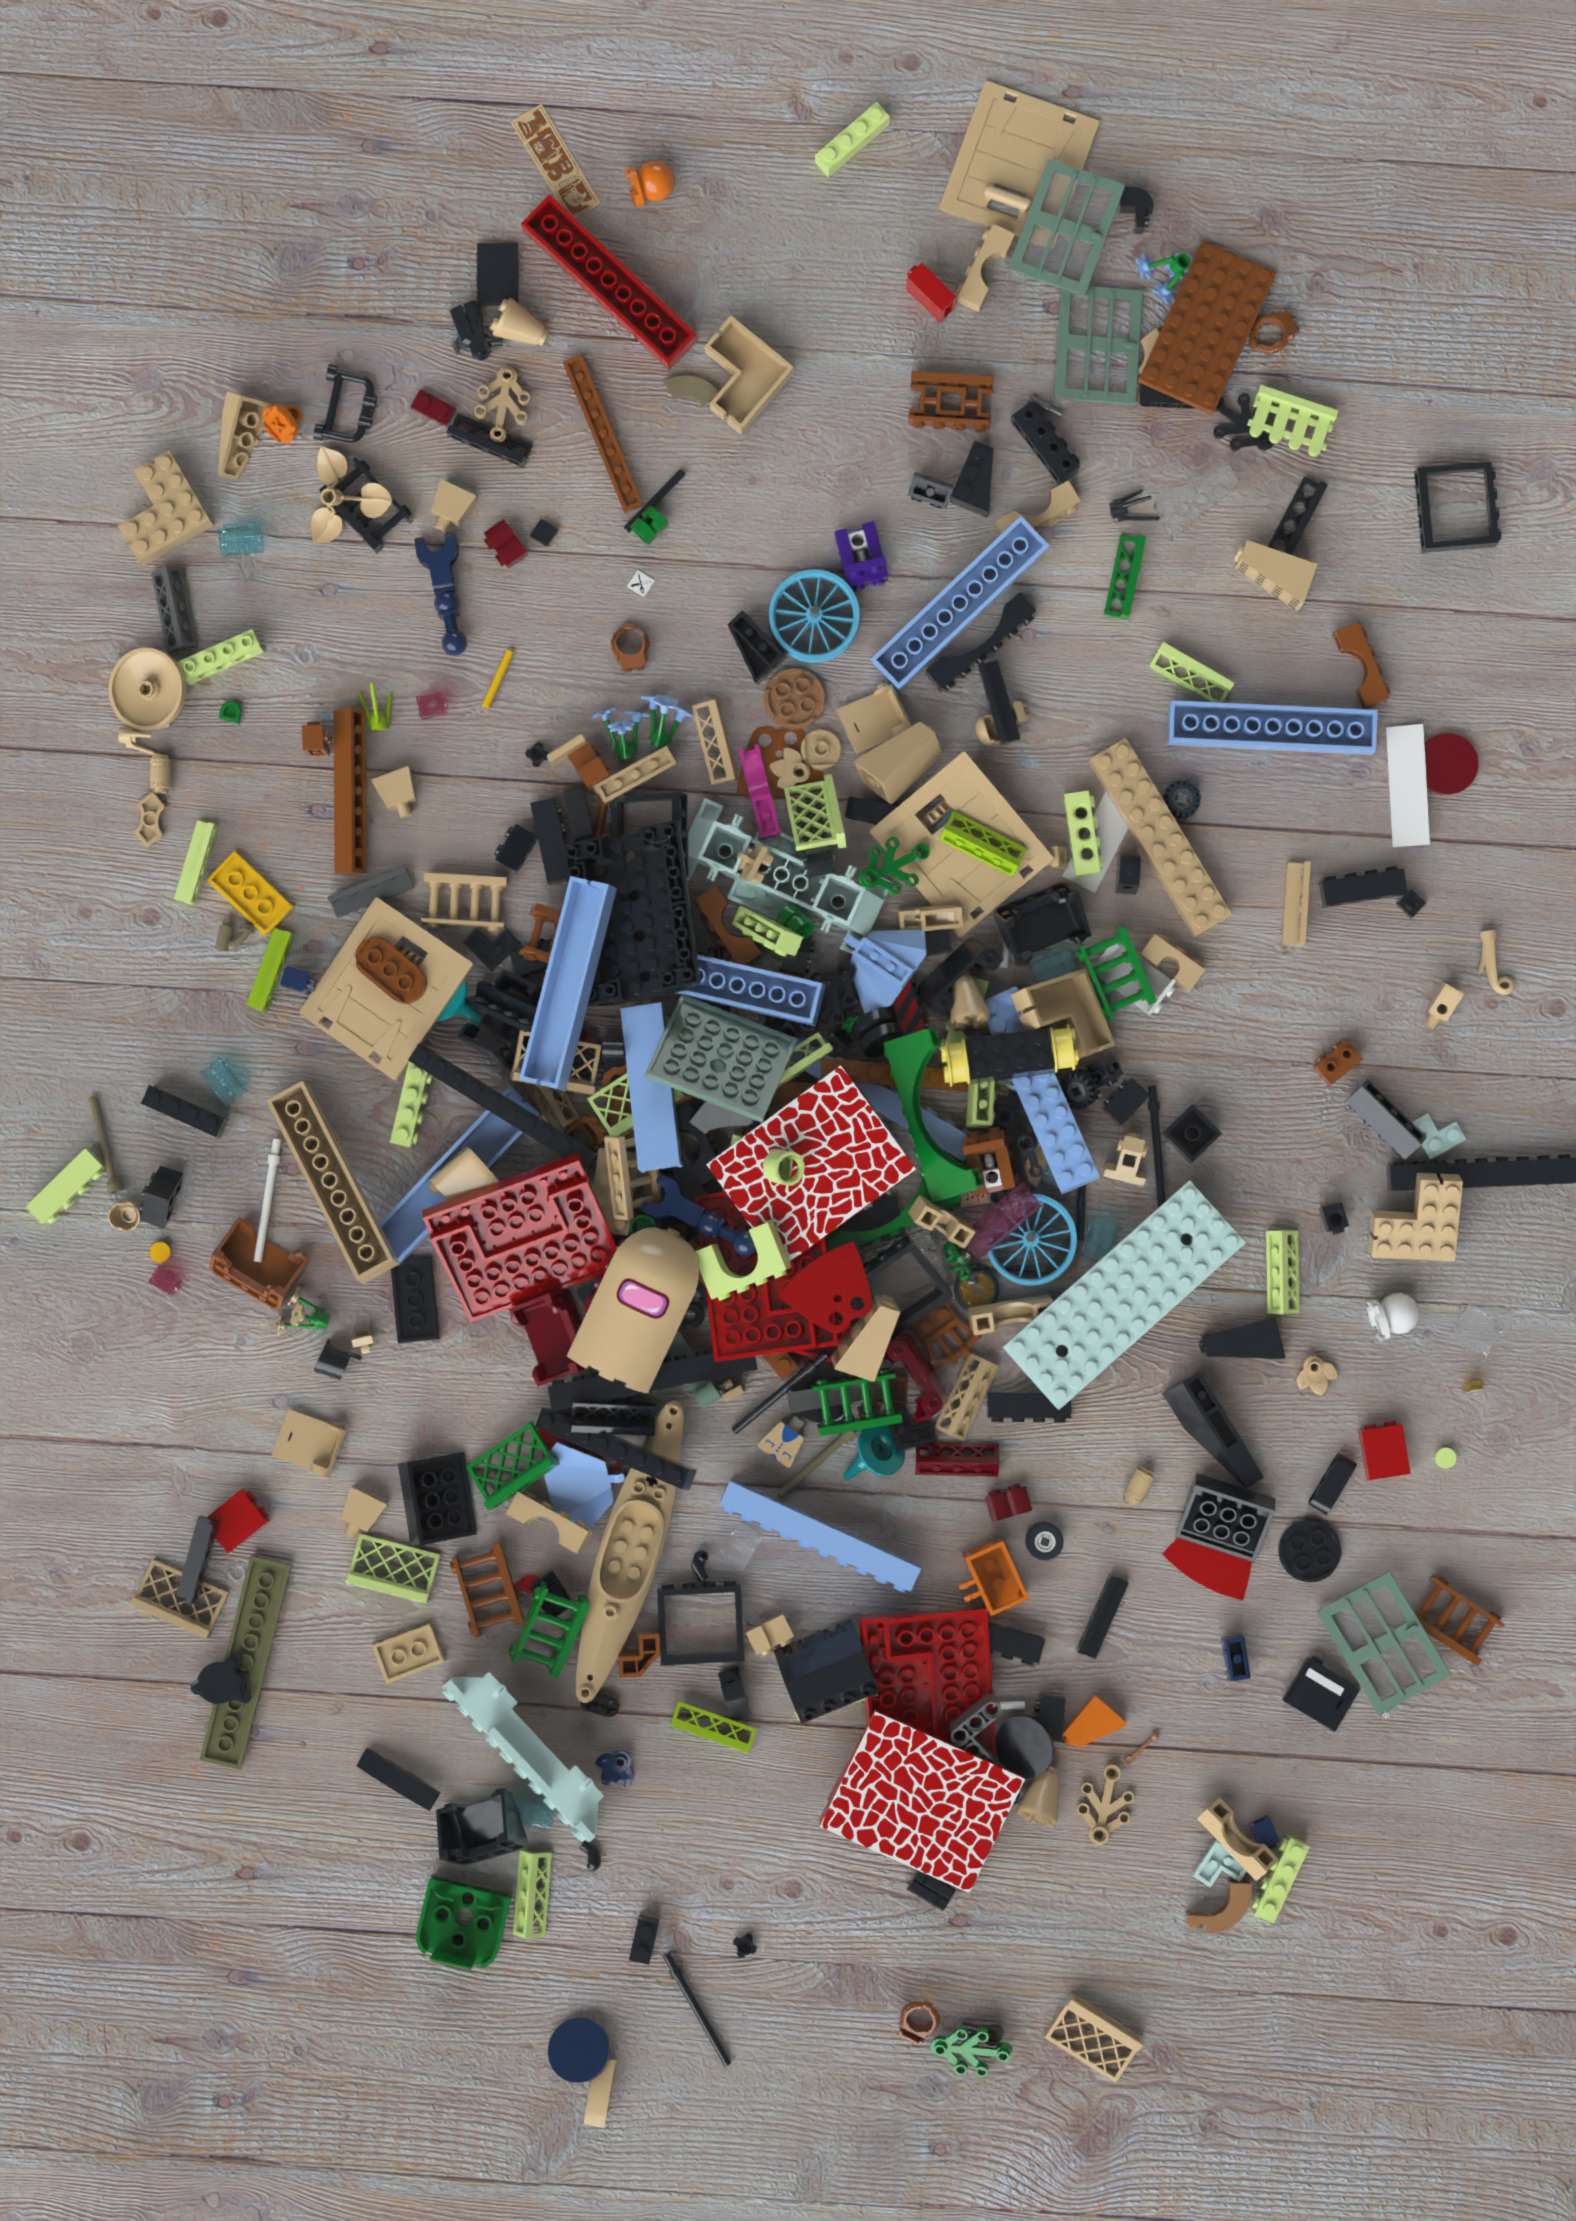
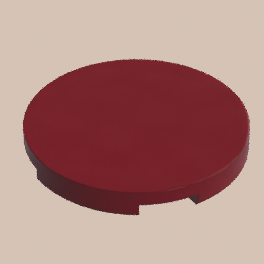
[1424,733,1479,795]

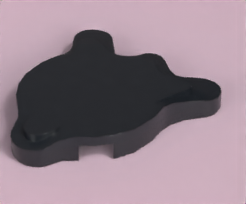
[191,1651,252,1704]

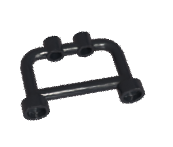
[313,364,377,443]

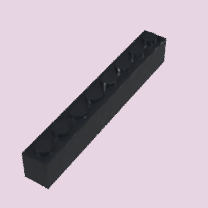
[535,1407,697,1490]

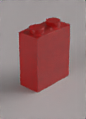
[906,263,957,323]
[1358,1420,1411,1480]
[207,1488,270,1554]

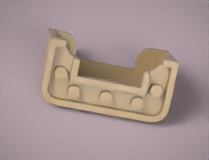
[428,1146,500,1200]

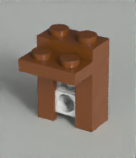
[962,1127,1017,1196]

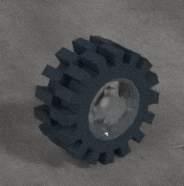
[1162,780,1201,819]

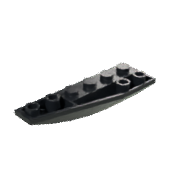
[1162,1371,1264,1488]

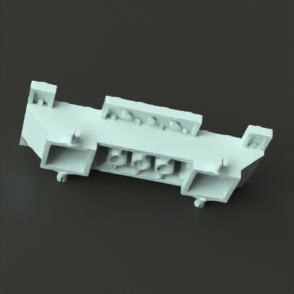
[687,798,893,955]
[442,1672,604,1843]

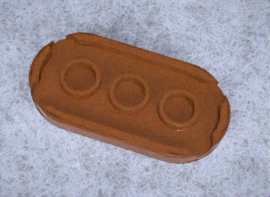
[355,937,427,1004]

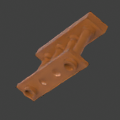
[519,903,561,963]
[450,1542,525,1638]
[1404,1576,1505,1666]

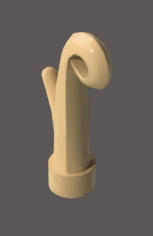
[1477,930,1515,995]

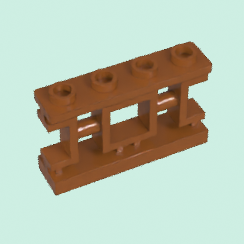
[908,371,994,432]

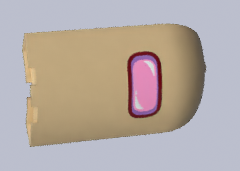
[567,1228,699,1394]

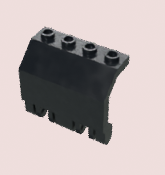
[774,1619,879,1724]

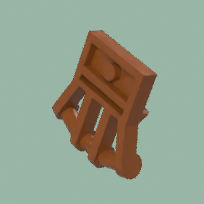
[912,1302,982,1371]

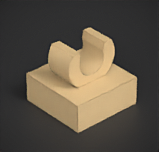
[1011,701,1031,725]
[1046,846,1068,869]
[351,1328,374,1355]
[722,1379,744,1402]

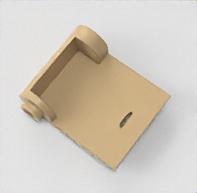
[836,682,912,755]
[271,1409,347,1478]

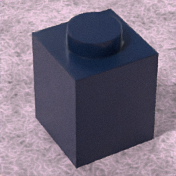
[1248,1815,1280,1850]

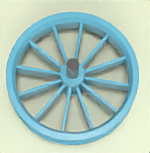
[769,569,860,663]
[985,1193,1077,1286]

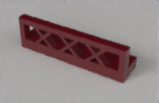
[915,1443,999,1477]

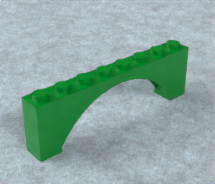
[884,1027,984,1203]
[828,1177,961,1252]

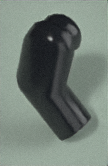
[579,1840,601,1872]

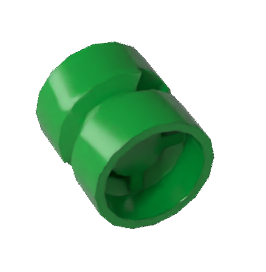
[630,506,669,545]
[776,903,814,942]
[630,1215,658,1235]

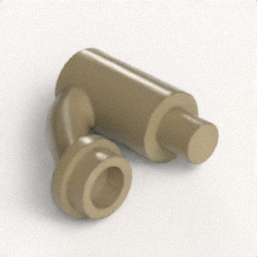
[215,917,254,952]

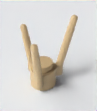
[119,723,171,755]

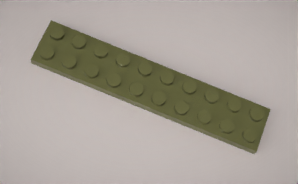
[200,1555,292,1770]

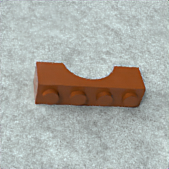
[1333,622,1390,709]
[695,885,762,966]

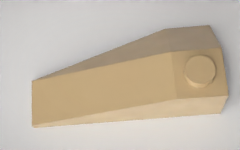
[218,391,272,480]

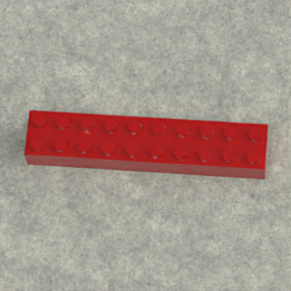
[521,194,697,370]

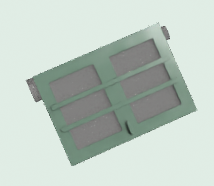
[1006,157,1125,296]
[1053,286,1142,408]
[1317,1570,1452,1720]

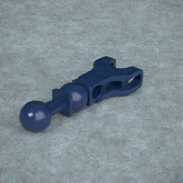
[414,531,467,656]
[640,1174,757,1256]

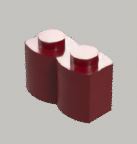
[484,519,528,569]
[984,1483,1032,1522]

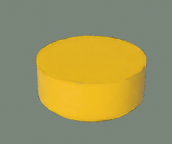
[149,1242,172,1263]

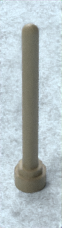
[89,1096,124,1194]
[777,1431,858,1498]

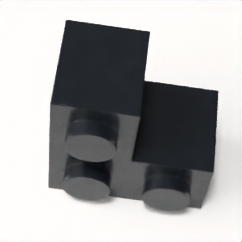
[780,935,816,977]
[139,1165,184,1229]

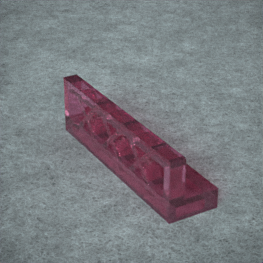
[966,1182,1042,1259]

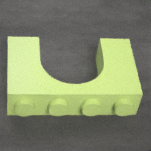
[695,1221,792,1301]

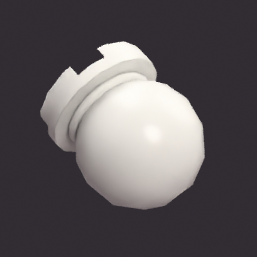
[1367,1293,1419,1341]

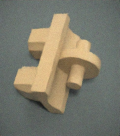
[737,844,774,883]

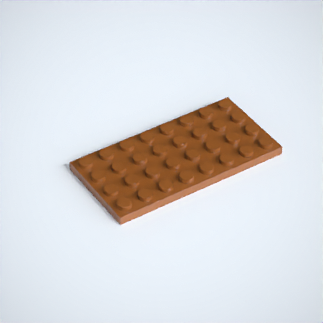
[1138,239,1277,415]

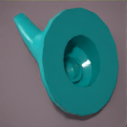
[437,979,482,1026]
[843,1425,905,1481]

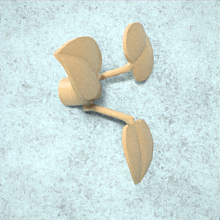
[311,447,393,543]

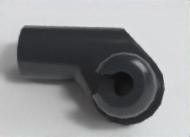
[691,1550,709,1582]

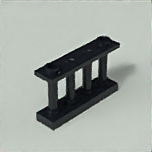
[319,457,413,554]

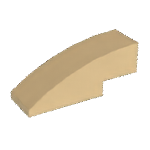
[897,906,963,931]
[583,2059,616,2128]

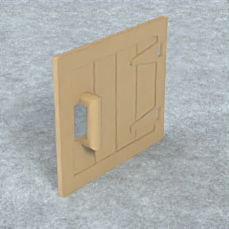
[939,81,1099,250]
[870,751,1054,937]
[299,897,474,1080]

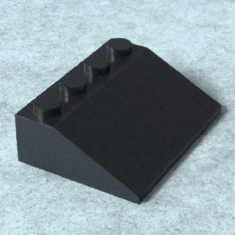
[398,1452,477,1546]
[1175,1473,1276,1562]

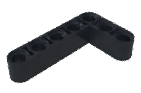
[602,1039,627,1136]

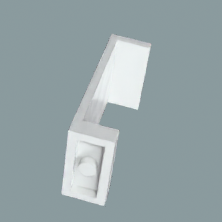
[1094,944,1176,1015]

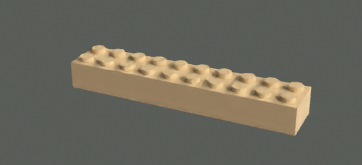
[1088,738,1232,938]
[266,1080,400,1284]

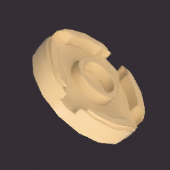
[800,729,842,771]

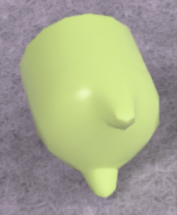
[763,1148,804,1186]

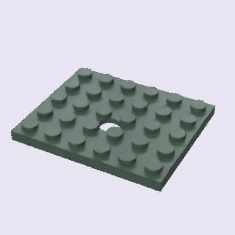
[644,994,798,1123]

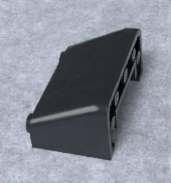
[993,883,1092,967]
[918,938,1004,1020]
[457,969,542,1069]
[436,1788,528,1865]

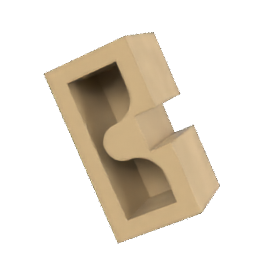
[746,1613,794,1656]

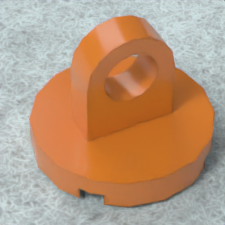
[262,404,303,444]

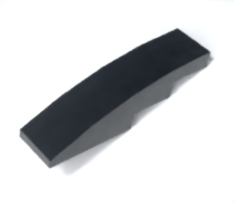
[356,1748,441,1811]

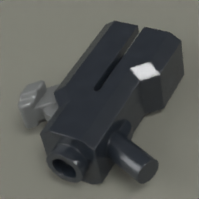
[449,300,503,361]

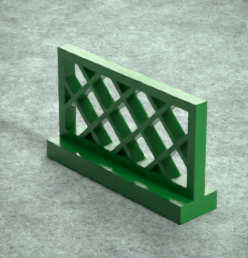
[466,1422,560,1510]

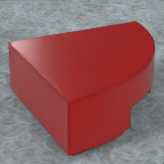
[514,1574,539,1596]

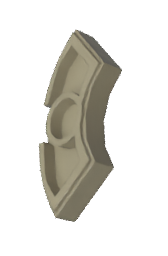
[663,375,719,406]
[1048,1232,1083,1281]

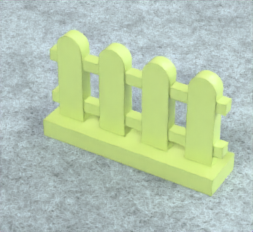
[1247,385,1339,457]

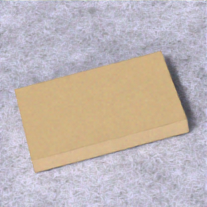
[372,1622,445,1684]

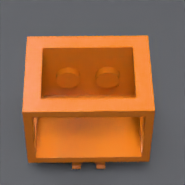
[958,1538,1029,1616]

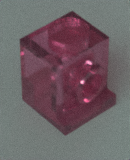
[416,692,448,720]
[148,1264,184,1295]

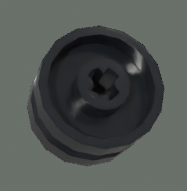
[851,1007,904,1058]

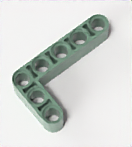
[668,1329,722,1409]

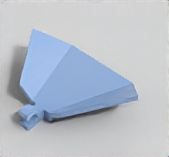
[843,930,927,1014]
[544,1442,625,1530]

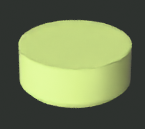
[1434,1447,1456,1469]

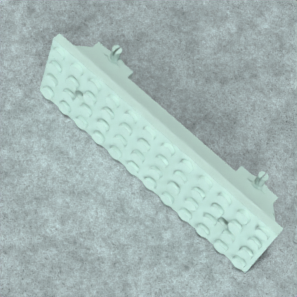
[1002,1180,1246,1410]

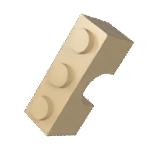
[1139,934,1205,992]
[908,1195,976,1249]

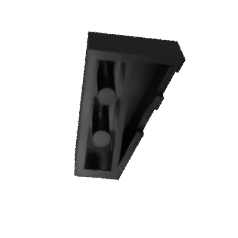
[950,441,994,518]
[727,610,788,685]

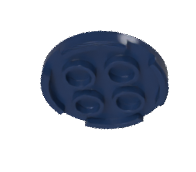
[548,2018,610,2083]

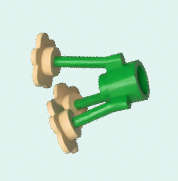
[276,1285,330,1336]

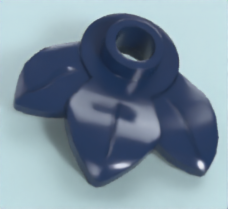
[595,1750,634,1788]

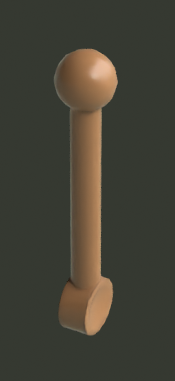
[1124,1732,1159,1764]

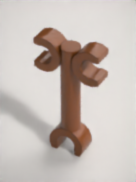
[593,794,612,838]

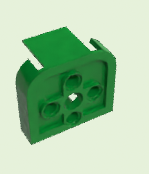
[416,1875,512,1970]

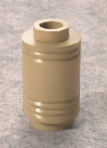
[150,754,171,793]
[1123,1467,1155,1507]

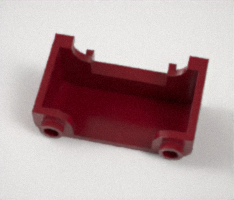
[509,1288,590,1387]
[883,1334,949,1423]

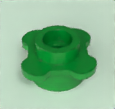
[843,1016,860,1035]

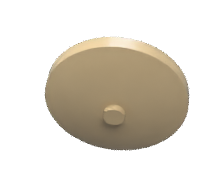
[108,648,186,731]

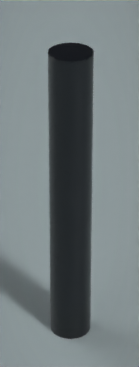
[1076,1184,1086,1241]

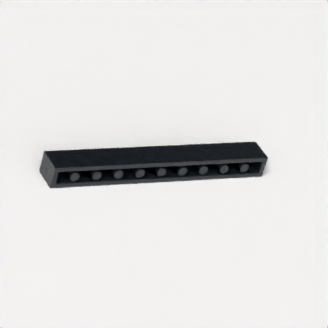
[408,1043,597,1172]
[1387,1154,1576,1191]
[547,1350,758,1411]

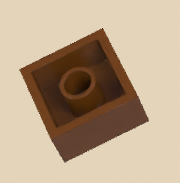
[881,1377,908,1404]

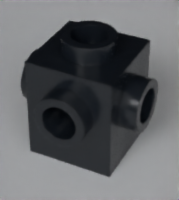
[1086,1052,1124,1087]

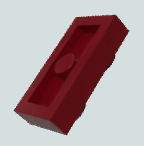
[410,389,456,428]

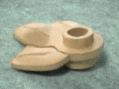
[770,748,810,789]
[1297,1356,1338,1395]

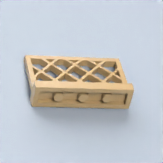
[509,1030,602,1095]
[130,1559,229,1640]
[1045,1992,1143,2083]

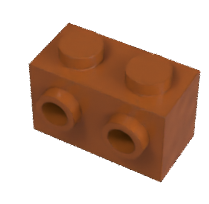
[302,721,332,757]
[1313,1040,1363,1086]

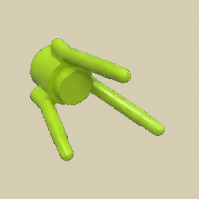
[358,682,392,731]

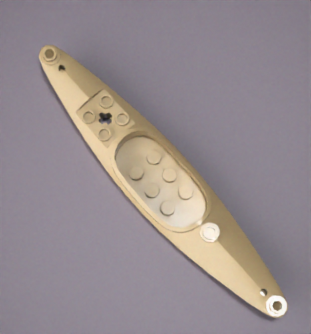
[575,1401,684,1703]

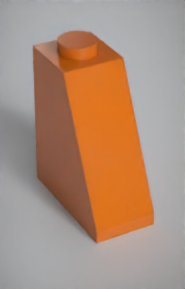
[1063,1693,1127,1748]

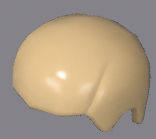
[975,714,1000,745]
[108,1200,142,1232]

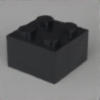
[1161,1104,1222,1163]

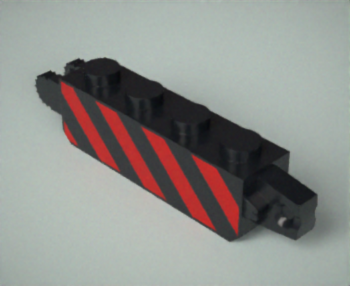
[892,979,929,1036]

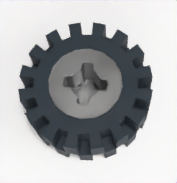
[1060,1069,1101,1110]

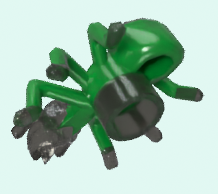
[943,1241,981,1287]

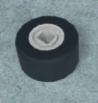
[1025,1522,1064,1561]

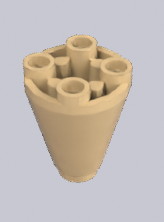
[490,297,549,346]
[950,971,991,1031]
[1016,1767,1059,1828]

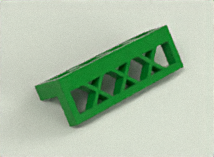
[1104,534,1146,620]

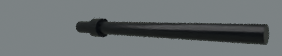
[1147,1085,1166,1208]
[732,1351,830,1434]
[662,1952,731,2067]

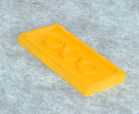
[206,850,295,937]

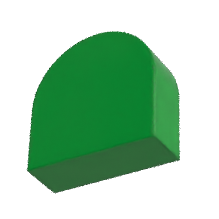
[218,701,242,724]

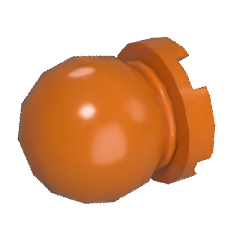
[625,160,675,208]

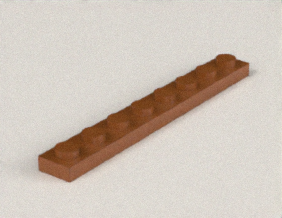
[563,354,643,513]
[820,1058,968,1092]

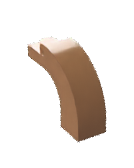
[1185,1880,1252,1933]

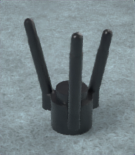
[1109,489,1160,522]

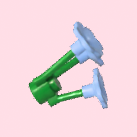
[641,695,694,748]

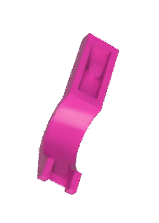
[738,744,781,839]

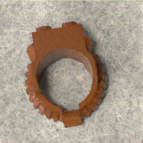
[1248,310,1300,354]
[611,622,650,673]
[564,1114,608,1153]
[898,2000,940,2046]

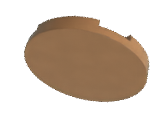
[764,668,825,730]

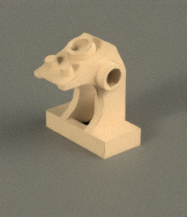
[1103,1133,1148,1187]

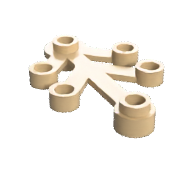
[474,367,531,445]
[1076,1764,1135,1845]

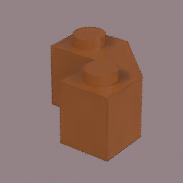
[568,743,611,790]
[618,1630,660,1678]

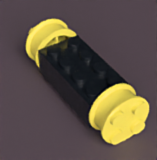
[941,1024,1079,1087]

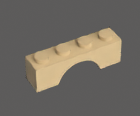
[956,224,1015,312]
[996,480,1081,534]
[968,1293,1054,1335]
[506,1490,593,1554]
[1197,1797,1279,1881]

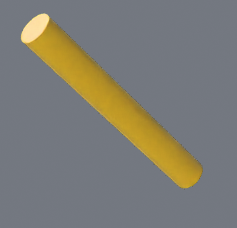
[482,649,514,709]

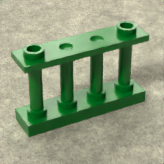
[1076,924,1157,1022]
[811,1368,903,1436]
[508,1581,591,1679]

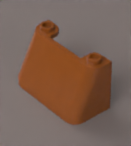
[209,1216,309,1310]

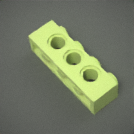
[177,629,264,685]
[1063,791,1104,878]

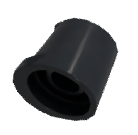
[314,1338,362,1380]

